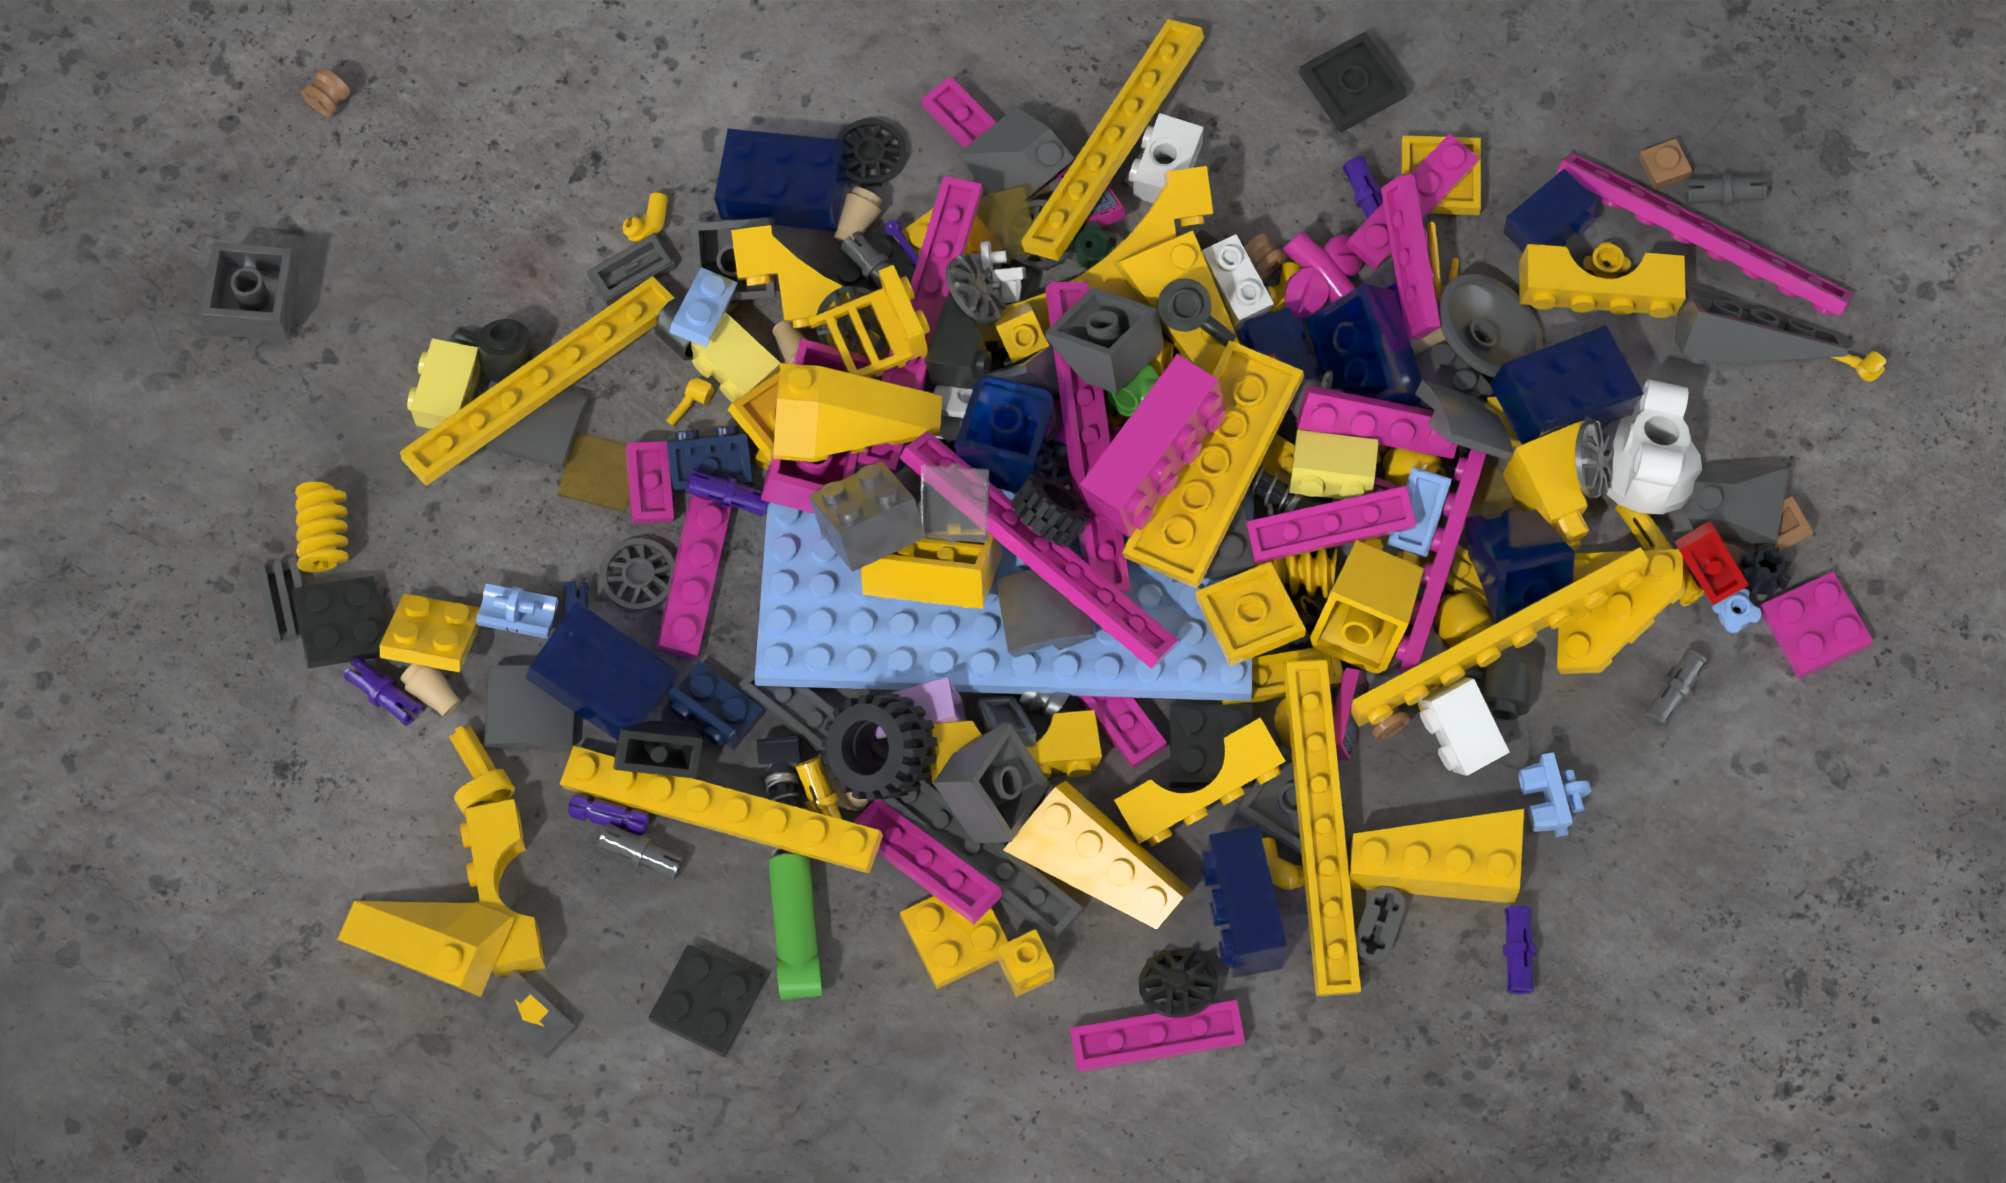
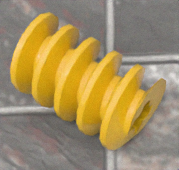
[295,482,349,573]
[1254,548,1337,599]

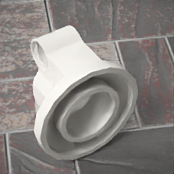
[1602,379,1702,514]

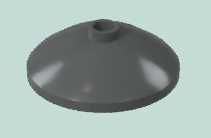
[1437,274,1543,380]

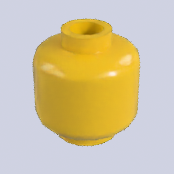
[1382,447,1445,487]
[1432,593,1493,649]

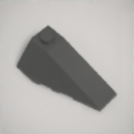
[1675,283,1849,364]

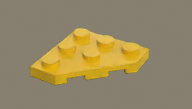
[1557,549,1686,674]

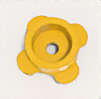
[1583,242,1631,279]

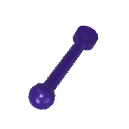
[885,220,919,265]

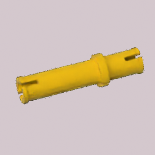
[1615,504,1704,607]

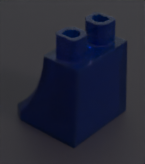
[954,375,1054,494]
[1465,506,1575,624]

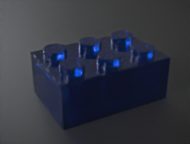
[714,128,849,231]
[1306,284,1422,406]
[1489,325,1644,445]
[525,601,679,741]
[1200,825,1287,978]

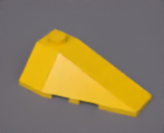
[773,363,943,462]
[337,901,514,997]

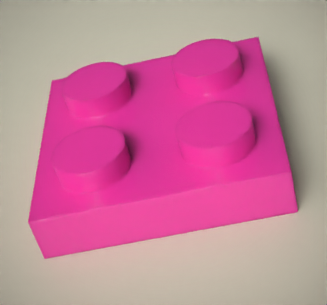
[1760,572,1874,679]

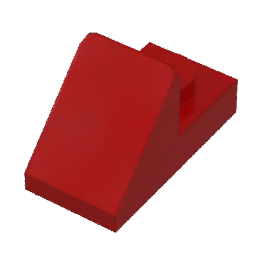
[1674,521,1749,606]

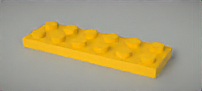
[1122,340,1304,589]

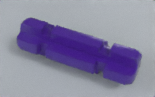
[568,794,650,835]

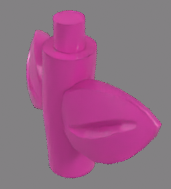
[1282,230,1364,319]

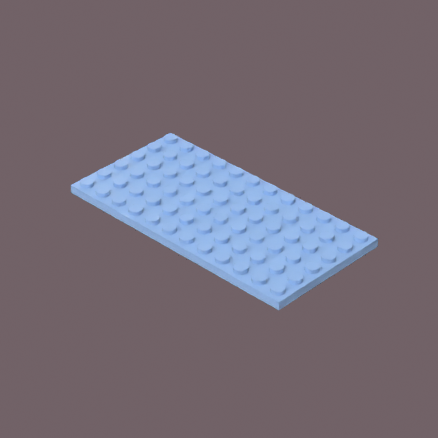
[755,465,1254,701]

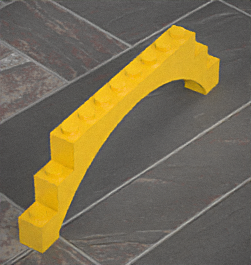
[731,166,1213,361]

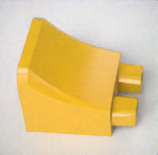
[1502,421,1589,557]
[1310,538,1424,673]

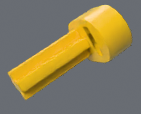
[449,725,515,817]

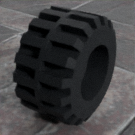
[822,693,938,800]

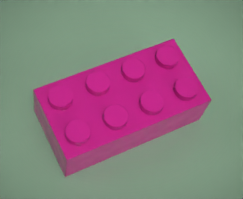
[761,339,875,513]
[1080,354,1226,538]

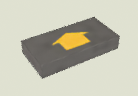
[485,970,576,1059]

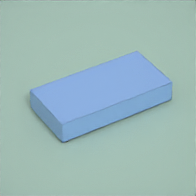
[1388,467,1451,558]

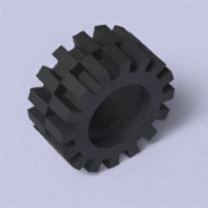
[1011,473,1091,547]

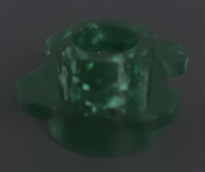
[1068,221,1112,268]

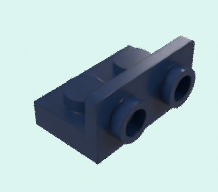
[667,425,753,490]
[667,662,765,751]

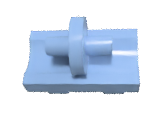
[476,584,559,639]
[1518,752,1592,837]

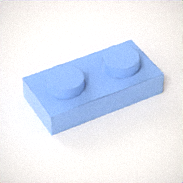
[670,267,738,348]

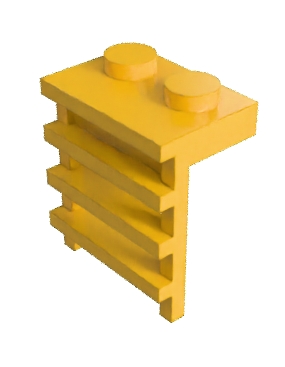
[808,265,930,378]

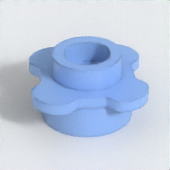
[1712,588,1761,633]

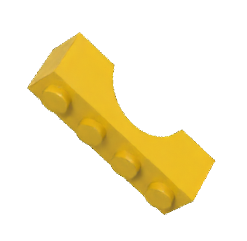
[1519,244,1686,318]
[930,710,1102,785]
[1114,717,1285,847]
[460,799,546,978]

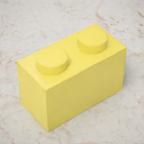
[691,312,780,402]
[407,338,483,429]
[1289,430,1378,500]

